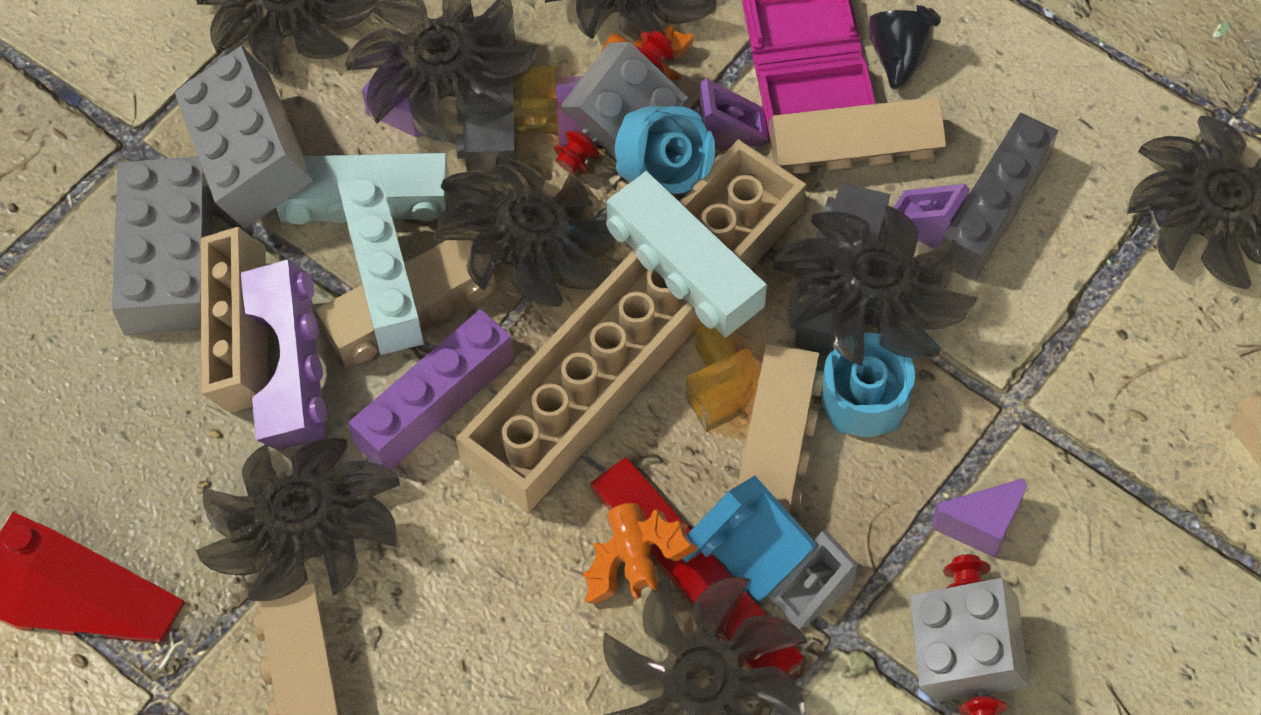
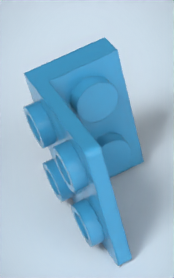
[682,475,817,602]

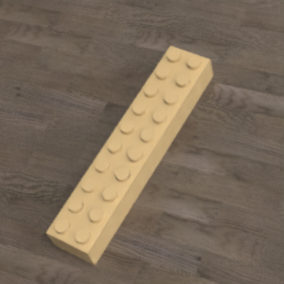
[456,139,806,513]

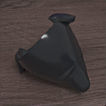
[869,5,941,90]

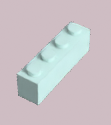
[276,153,449,224]
[606,171,767,338]
[337,172,424,355]

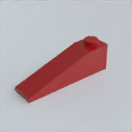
[0,512,185,643]

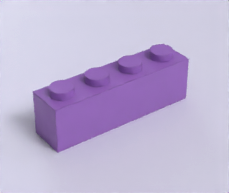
[348,309,514,474]

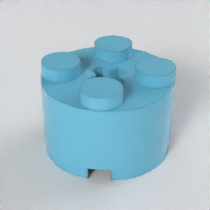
[615,106,715,194]
[821,333,915,437]

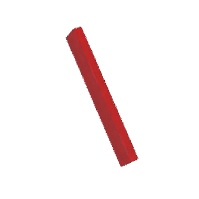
[590,457,804,690]

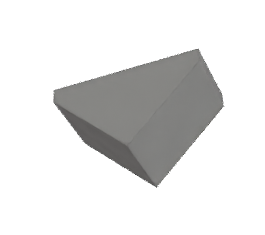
[769,530,858,630]

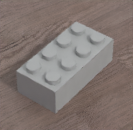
[174,46,314,229]
[112,156,212,335]

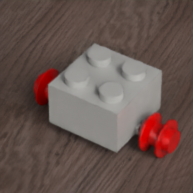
[554,31,688,175]
[910,554,1030,715]

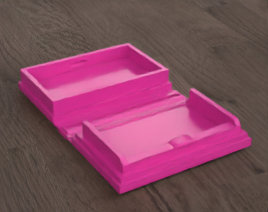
[741,0,876,141]

